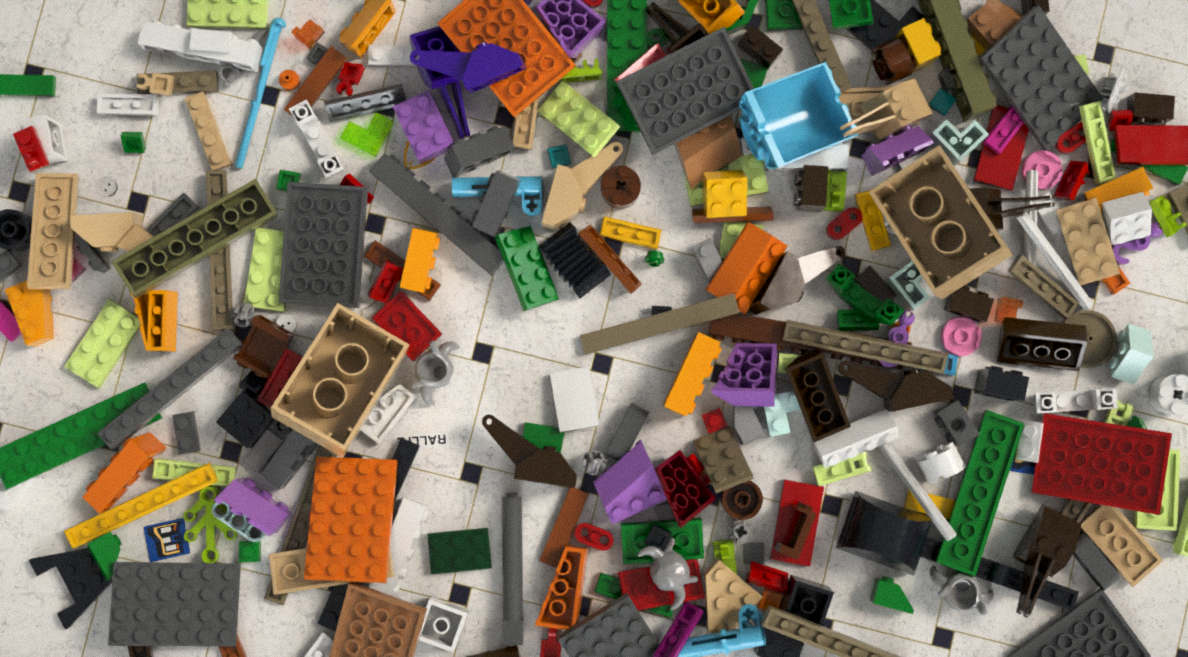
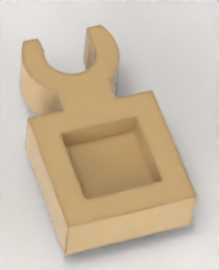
[136,73,175,97]

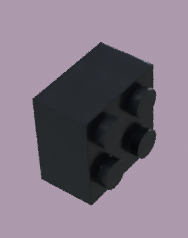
[974,366,1029,402]
[216,391,276,448]
[779,575,834,626]
[754,628,804,657]

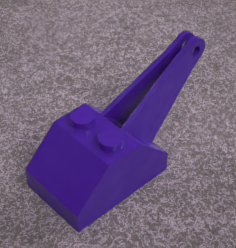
[410,26,470,139]
[410,42,527,93]

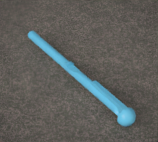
[234,17,286,169]

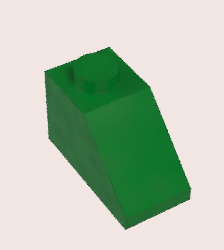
[87,531,122,581]
[870,576,914,614]

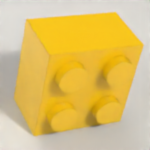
[894,18,941,73]
[703,170,747,218]

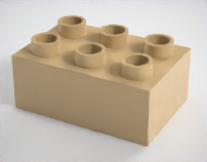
[868,145,1013,299]
[271,303,409,458]

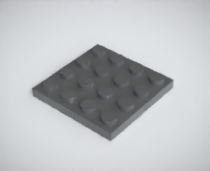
[557,593,660,657]

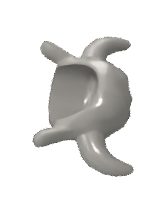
[411,340,460,406]
[637,538,698,610]
[930,565,994,615]

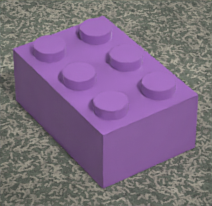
[393,90,453,164]

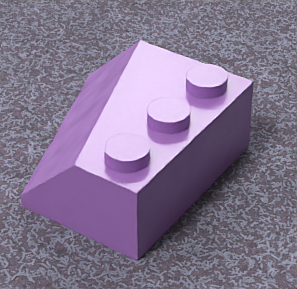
[535,0,606,59]
[861,126,934,176]
[711,343,778,407]
[593,439,667,525]
[214,477,292,536]

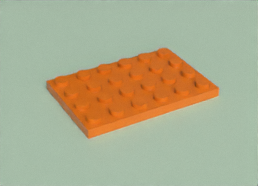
[438,0,576,118]
[304,457,398,584]

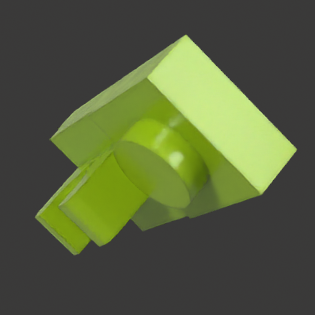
[562,59,602,83]
[823,170,847,212]
[1149,195,1187,238]
[712,539,737,574]

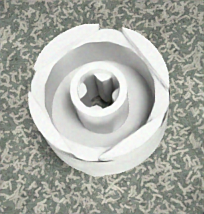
[1149,374,1188,415]
[916,442,965,484]

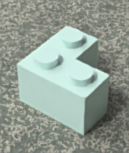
[929,119,989,166]
[885,260,930,311]
[1109,323,1154,385]
[761,391,800,437]

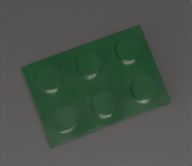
[427,527,492,574]

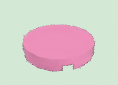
[1022,150,1063,190]
[940,317,982,356]

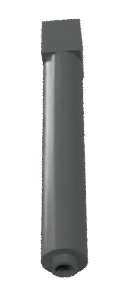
[502,493,524,646]

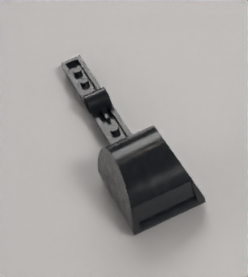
[836,491,1079,611]

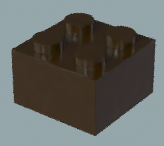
[793,165,828,212]

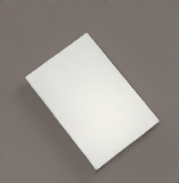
[550,366,600,433]

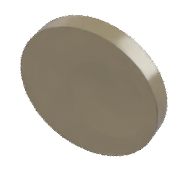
[1062,310,1117,368]

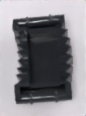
[539,222,611,299]

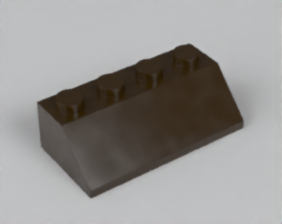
[997,317,1088,371]
[785,349,851,442]

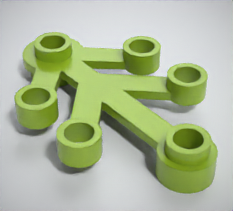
[183,485,238,563]

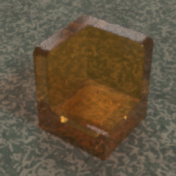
[291,20,325,50]
[994,297,1023,323]

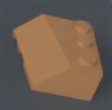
[967,0,1024,50]
[674,115,741,190]

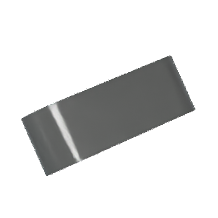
[605,403,649,461]
[1073,532,1120,591]

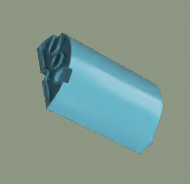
[739,62,858,169]

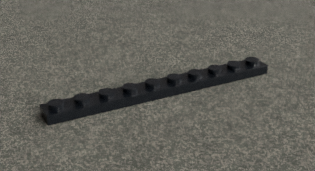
[318,438,420,632]

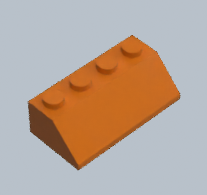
[705,222,788,314]

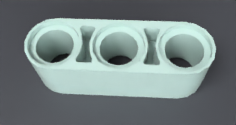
[212,502,264,542]

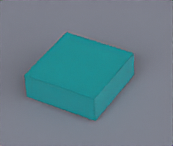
[928,88,956,116]
[547,144,571,169]

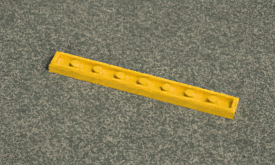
[64,463,219,549]

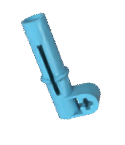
[452,176,543,216]
[677,604,766,657]

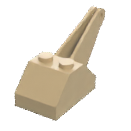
[840,78,933,142]
[541,142,623,231]
[70,212,153,252]

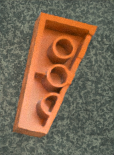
[82,432,167,514]
[535,545,589,630]

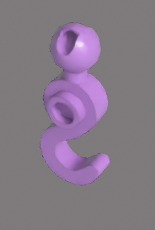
[1112,222,1163,265]
[879,310,915,367]

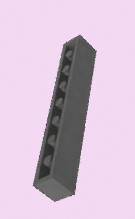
[369,153,504,276]
[97,328,243,450]

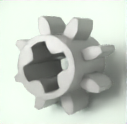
[230,303,258,327]
[581,450,607,475]
[727,520,753,544]

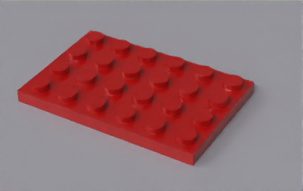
[1031,413,1172,515]

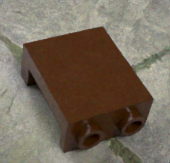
[233,315,295,378]
[774,502,817,560]

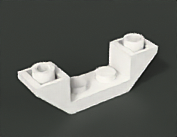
[289,99,345,179]
[1034,388,1118,413]

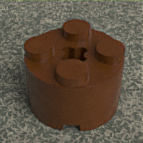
[871,39,916,85]
[601,165,641,209]
[720,480,763,520]

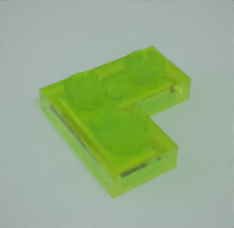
[340,113,394,157]

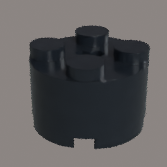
[0,209,32,252]

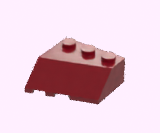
[655,450,716,528]

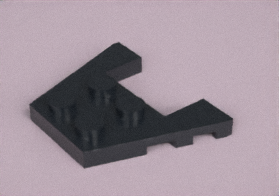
[845,0,926,51]
[29,548,112,630]

